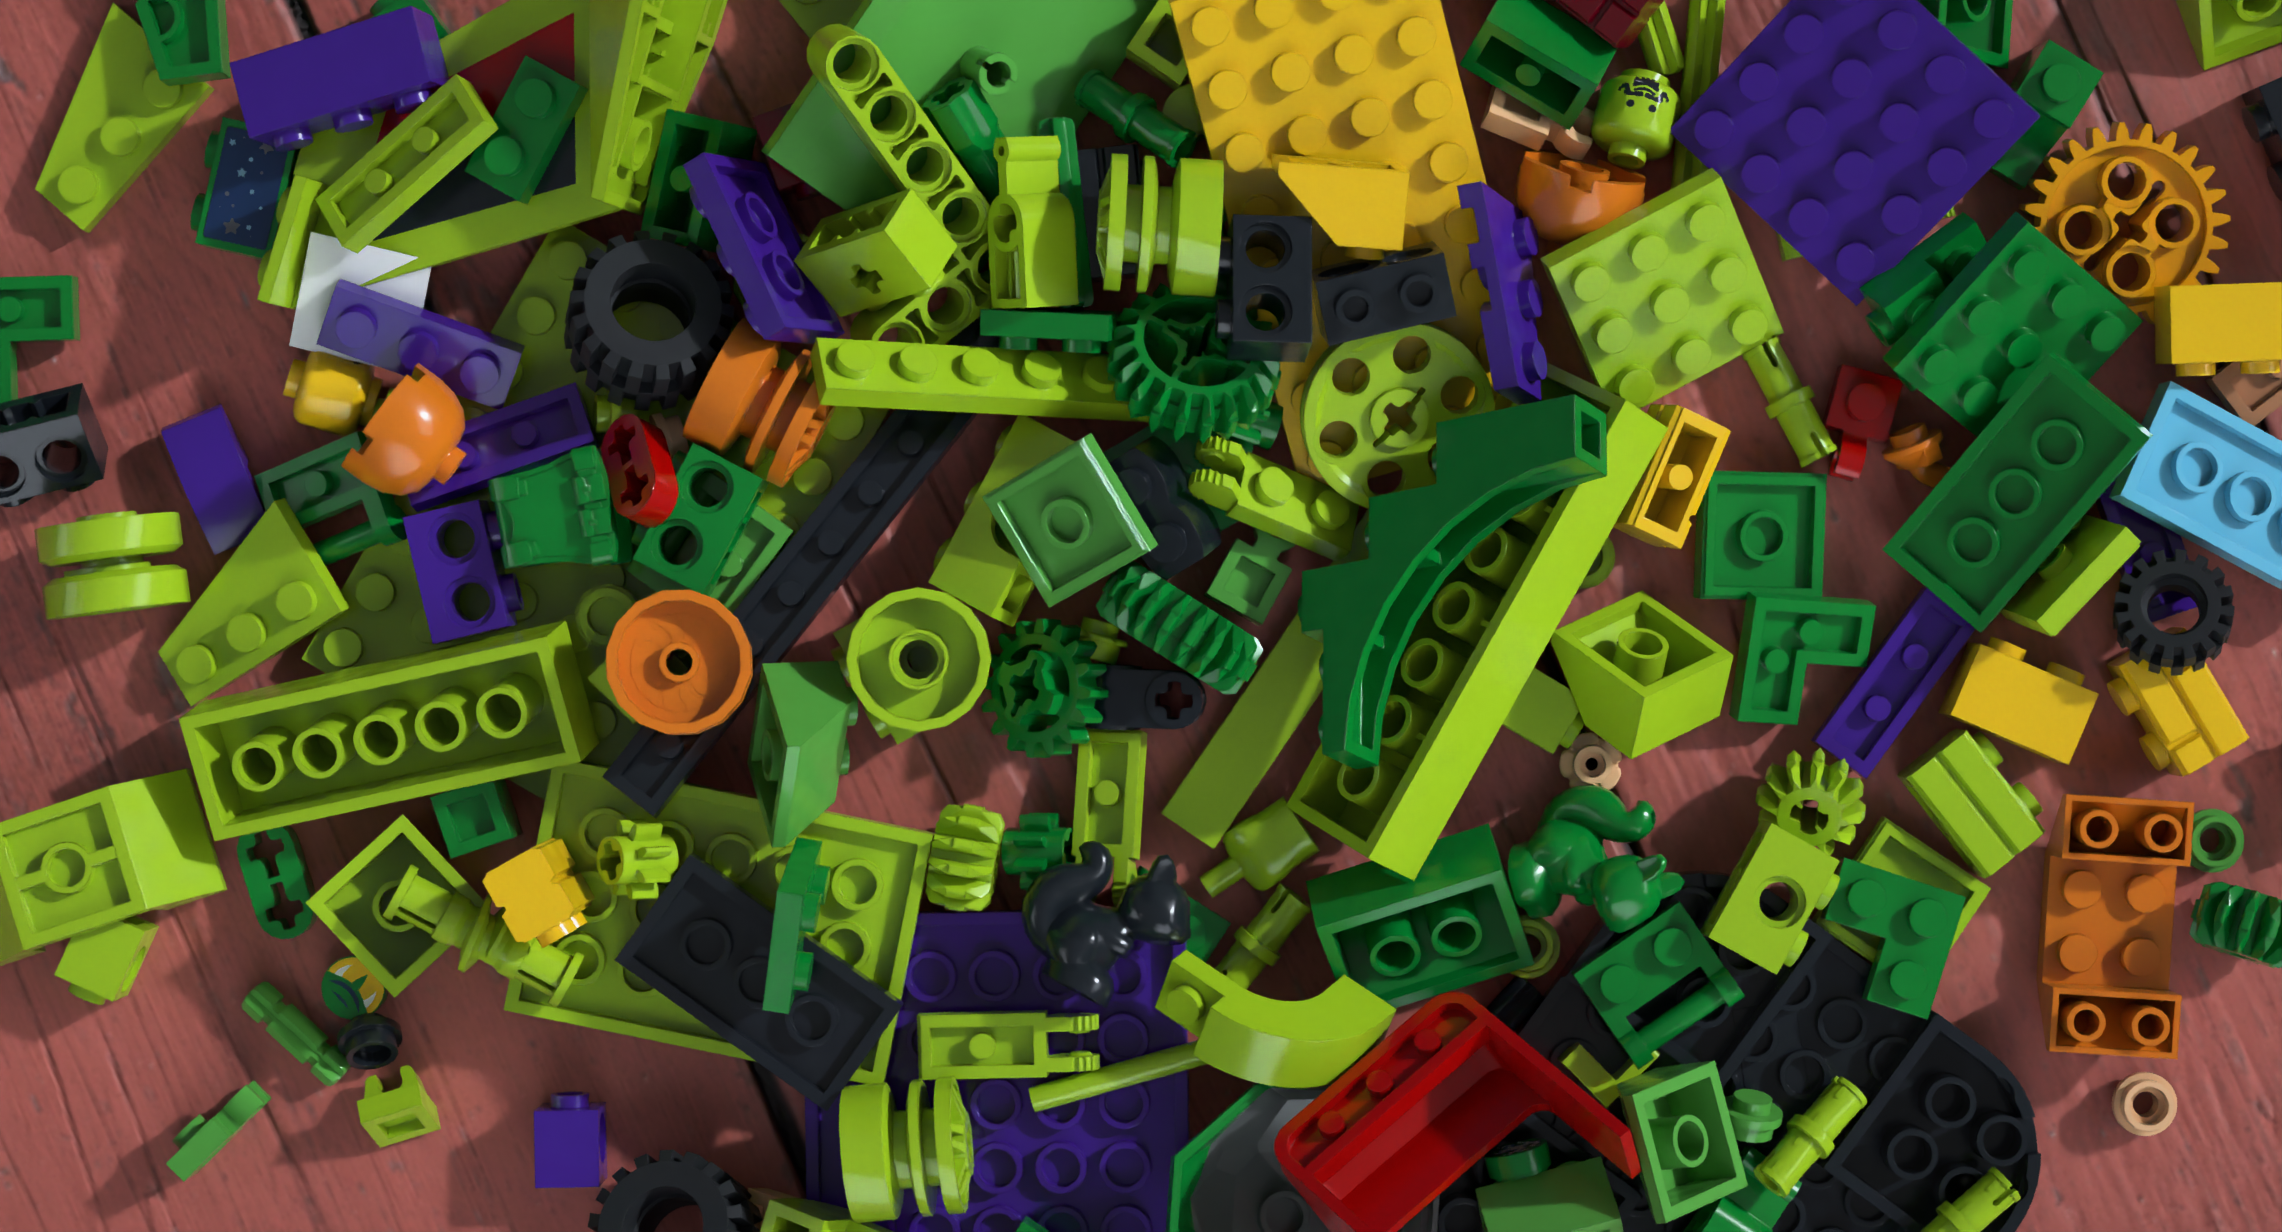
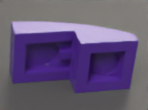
[161,404,266,555]

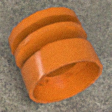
[682,317,836,488]

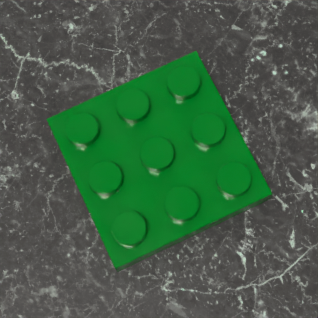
[1882,211,2143,437]

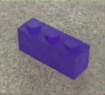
[229,6,449,152]

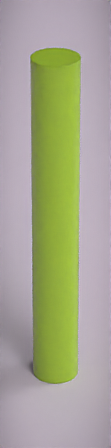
[1029,1040,1207,1112]

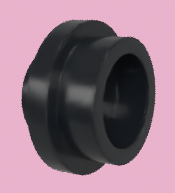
[337,1013,402,1070]

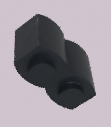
[1110,435,1222,580]

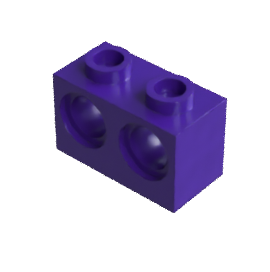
[402,499,524,644]

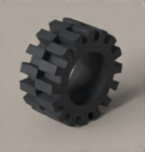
[2113,549,2235,676]

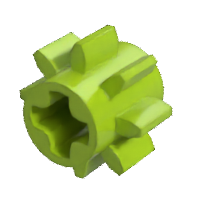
[597,819,679,900]

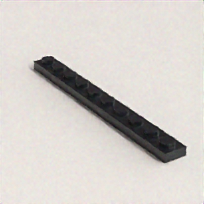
[602,307,1051,819]

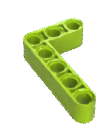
[807,24,991,345]

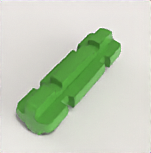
[241,981,351,1086]

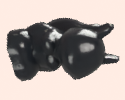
[1020,841,1191,1008]

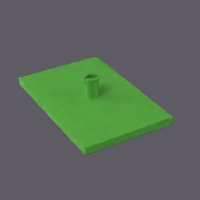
[761,0,1158,273]

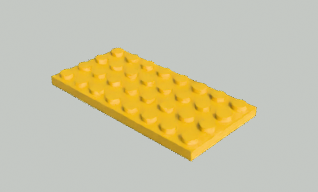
[1168,0,1512,486]

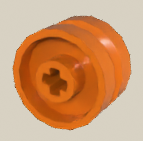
[606,590,753,735]

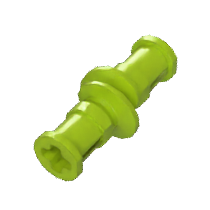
[383,864,585,1007]

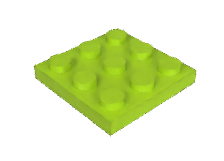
[1540,168,1784,409]

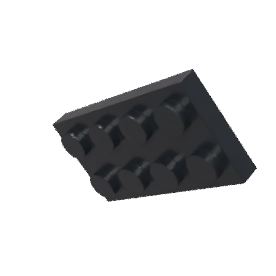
[615,852,904,1111]

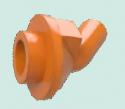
[1881,422,1951,488]

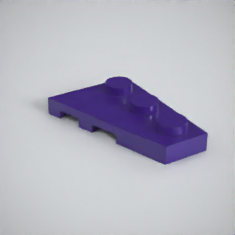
[1457,181,1547,405]

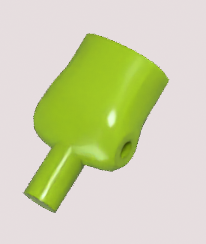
[1199,796,1320,898]

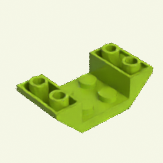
[0,768,228,966]

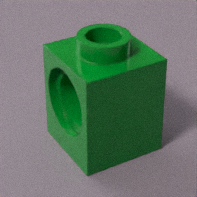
[430,779,523,859]

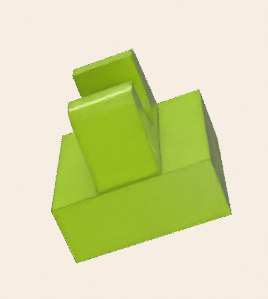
[357,1065,441,1148]

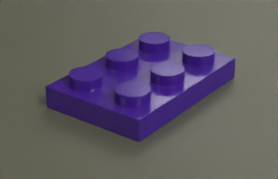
[683,152,845,344]

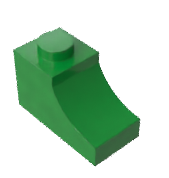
[1988,39,2104,190]

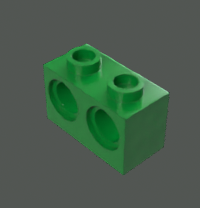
[631,443,770,597]

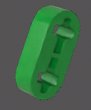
[237,825,318,939]

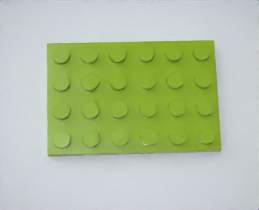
[504,761,935,1084]

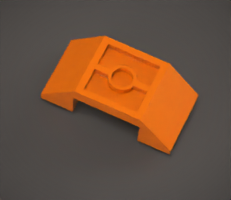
[2036,794,2195,1060]

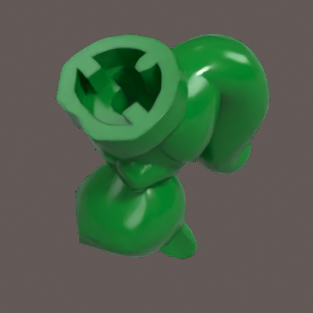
[1508,785,1685,933]

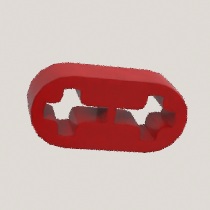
[601,414,679,528]

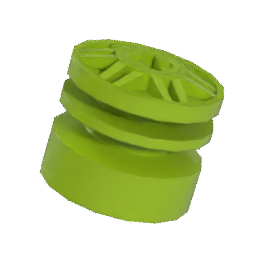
[1095,153,1224,297]
[839,1076,974,1223]

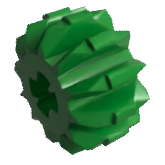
[2189,882,2282,968]

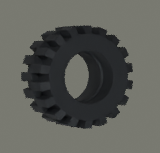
[564,230,734,411]
[588,1150,763,1232]

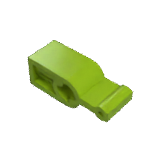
[987,135,1079,309]

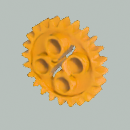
[2019,122,2231,325]

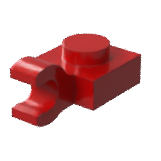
[1822,364,1903,482]

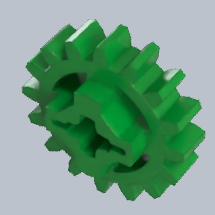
[981,618,1109,758]

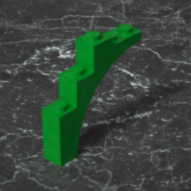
[1298,394,1607,770]

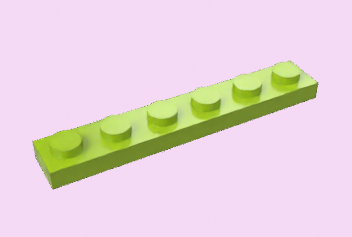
[810,337,1149,422]

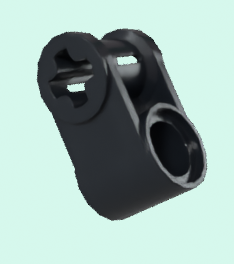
[1085,664,1207,730]

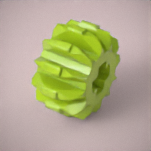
[1755,748,1866,855]
[926,803,1005,912]

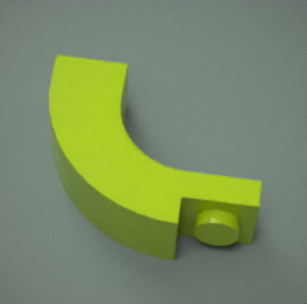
[1155,950,1396,1088]

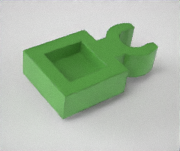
[1204,527,1296,626]
[166,1080,272,1182]

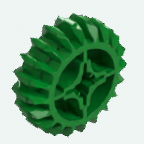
[1106,283,1281,445]
[1096,561,1263,694]

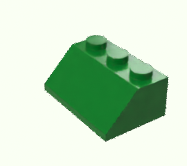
[1306,823,1535,1008]

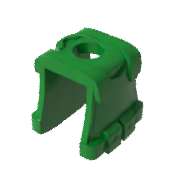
[487,445,636,569]

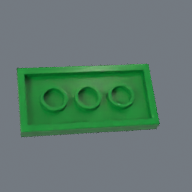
[1882,352,2153,633]

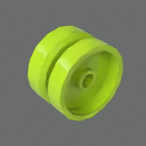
[34,511,191,620]
[846,587,992,732]

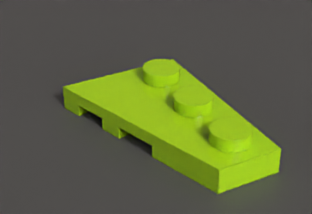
[35,2,215,233]
[158,498,351,706]

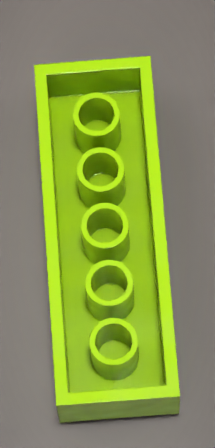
[178,620,599,841]

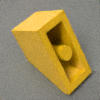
[1271,154,1410,260]

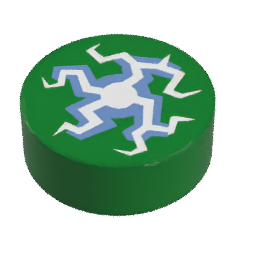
[1484,1138,1552,1182]

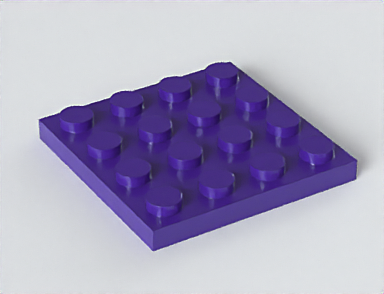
[1671,0,2040,306]

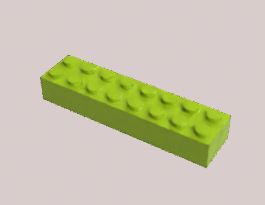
[1286,363,1669,881]

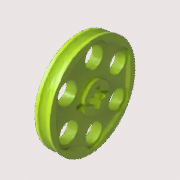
[1300,323,1495,509]

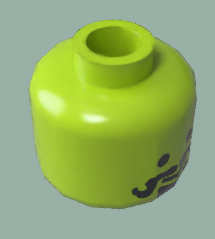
[1591,68,1681,169]

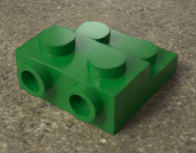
[1859,212,1987,392]

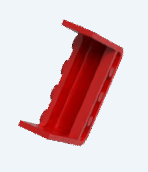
[1274,992,1642,1232]

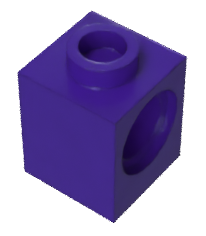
[534,1091,607,1188]

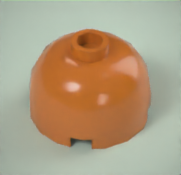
[1515,149,1646,253]
[341,363,467,496]

